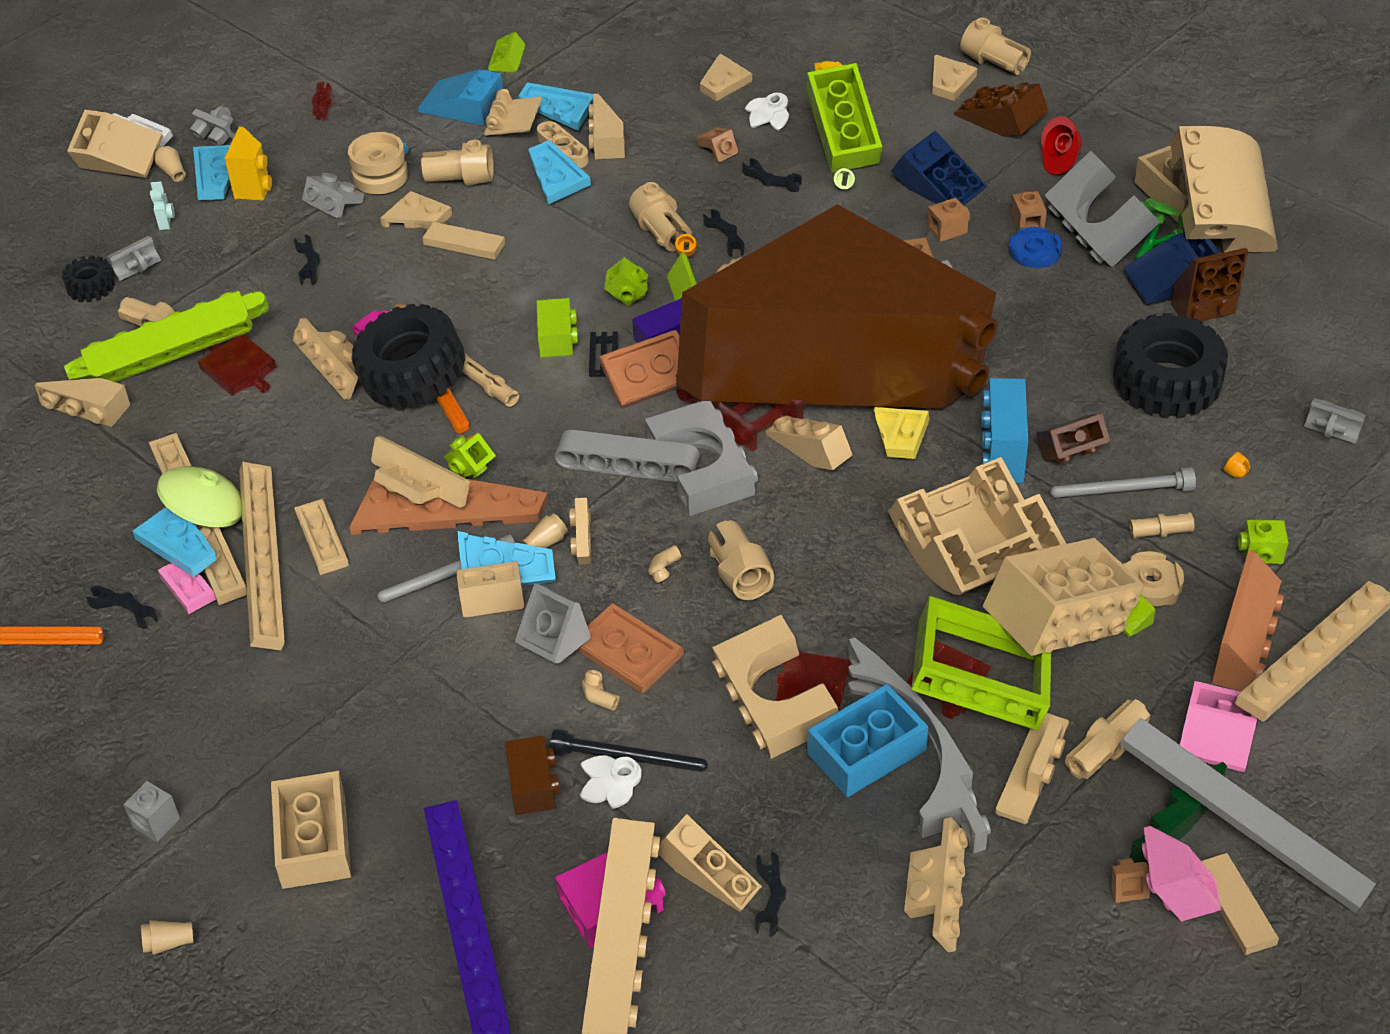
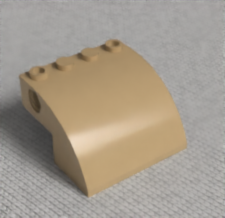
[1170,126,1278,252]
[887,457,1066,595]

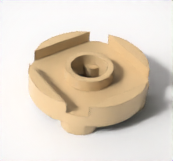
[1123,551,1184,606]

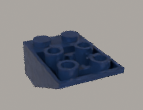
[891,130,987,206]
[1123,232,1220,304]

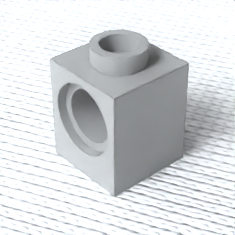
[123,781,180,842]

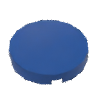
[1009,227,1062,268]

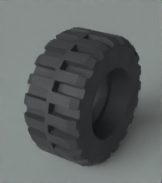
[351,304,465,409]
[1113,313,1228,418]

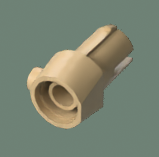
[960,18,1031,75]
[421,140,494,186]
[629,182,692,252]
[708,520,775,600]

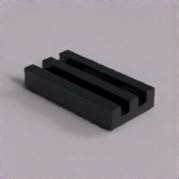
[589,331,618,377]

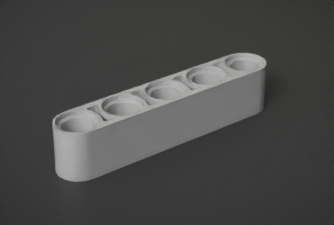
[554,430,700,482]

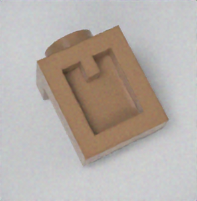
[696,127,738,162]

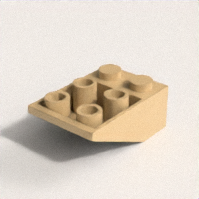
[67,110,163,178]

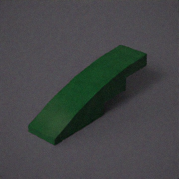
[1130,762,1227,864]

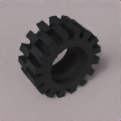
[62,255,115,303]

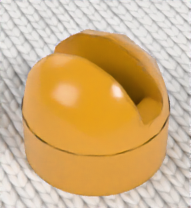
[675,234,697,257]
[1223,452,1250,478]

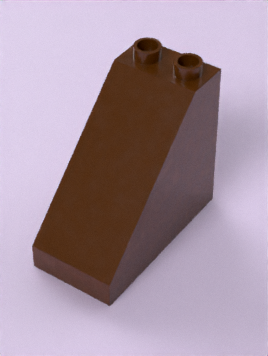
[677,204,998,408]

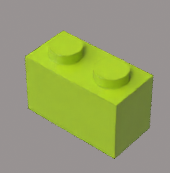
[537,298,578,358]

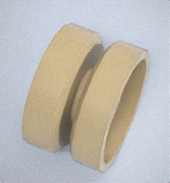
[348,132,408,195]

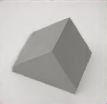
[515,583,591,664]

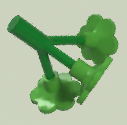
[1134,198,1184,260]

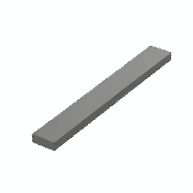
[1120,717,1376,913]

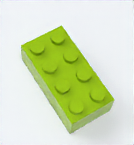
[806,63,882,173]

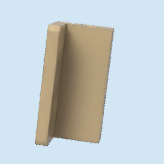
[456,561,524,618]

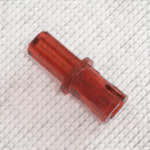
[312,82,332,120]

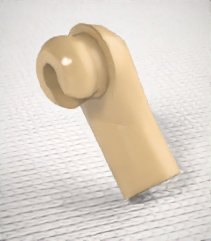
[648,545,681,583]
[582,670,619,711]

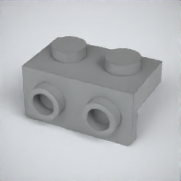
[302,173,364,218]

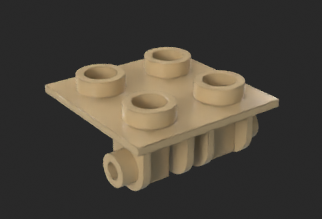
[484,89,542,136]

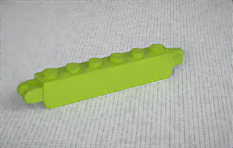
[64,291,269,382]

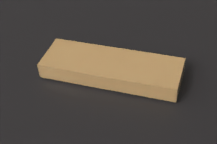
[423,222,506,260]
[294,499,349,575]
[1201,853,1279,955]

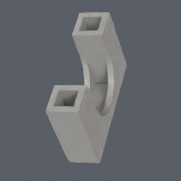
[1044,151,1160,267]
[645,401,758,516]

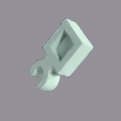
[150,181,175,230]

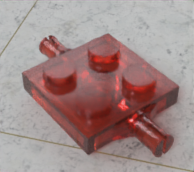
[198,334,277,395]

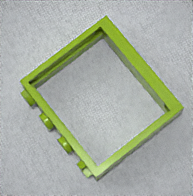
[911,596,1051,730]

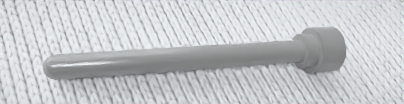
[1050,467,1196,498]
[377,534,515,603]

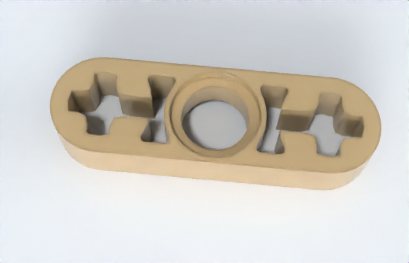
[537,121,589,168]

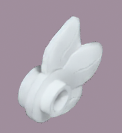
[745,93,789,131]
[580,755,642,809]

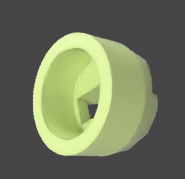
[834,168,855,190]

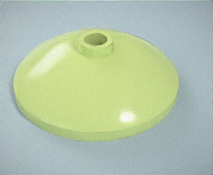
[157,466,242,527]

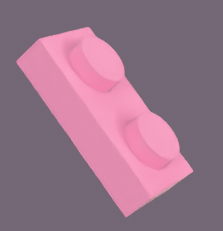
[158,563,216,614]

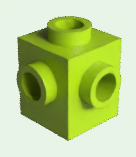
[604,257,648,307]
[444,432,496,478]
[1238,520,1288,564]

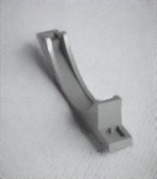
[848,637,991,854]

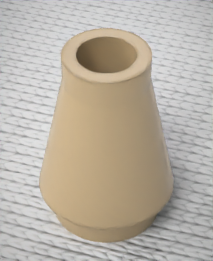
[155,146,186,182]
[522,513,568,548]
[141,920,193,955]

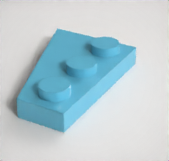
[518,82,593,131]
[528,140,591,204]
[193,145,231,201]
[132,507,217,577]
[457,531,556,586]

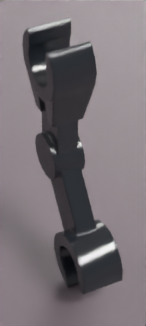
[742,158,802,192]
[703,209,744,257]
[294,234,320,286]
[86,586,158,629]
[755,852,786,937]

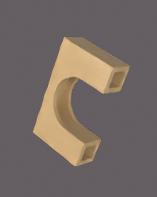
[711,615,839,759]

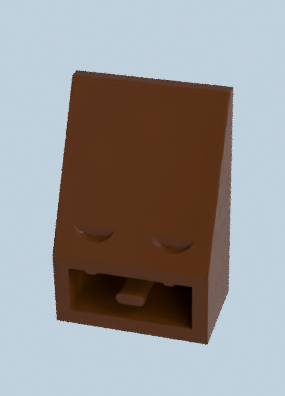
[954,82,1049,136]
[1171,248,1248,321]

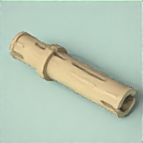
[462,353,519,407]

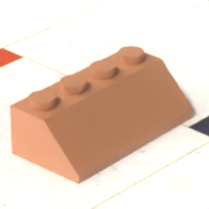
[1212,550,1284,692]

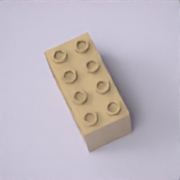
[983,538,1144,656]

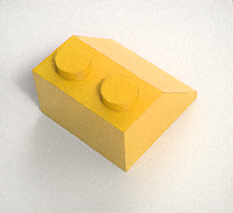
[224,127,272,200]

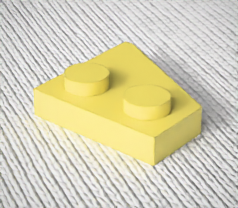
[874,407,930,459]

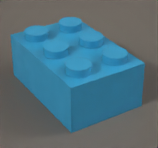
[981,378,1028,483]
[807,684,929,798]

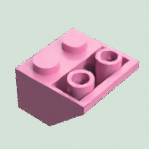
[1180,681,1257,772]
[1142,826,1221,922]

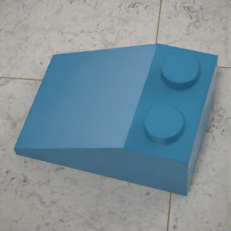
[418,69,503,126]

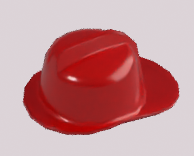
[1041,116,1082,175]

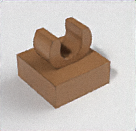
[1111,858,1150,903]

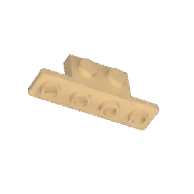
[293,318,358,400]
[371,436,470,508]
[995,713,1069,824]
[904,817,968,953]

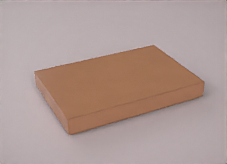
[599,330,680,409]
[576,603,684,694]

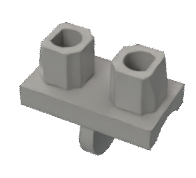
[190,106,235,146]
[107,236,161,281]
[1304,398,1366,444]

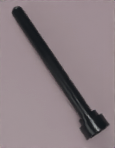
[550,728,708,772]

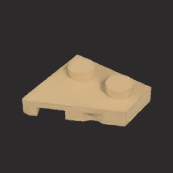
[700,54,752,101]
[932,55,977,101]
[380,191,452,229]
[570,498,591,565]

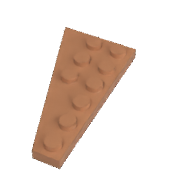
[349,467,548,535]

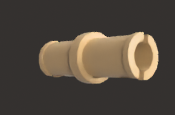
[1129,512,1194,539]

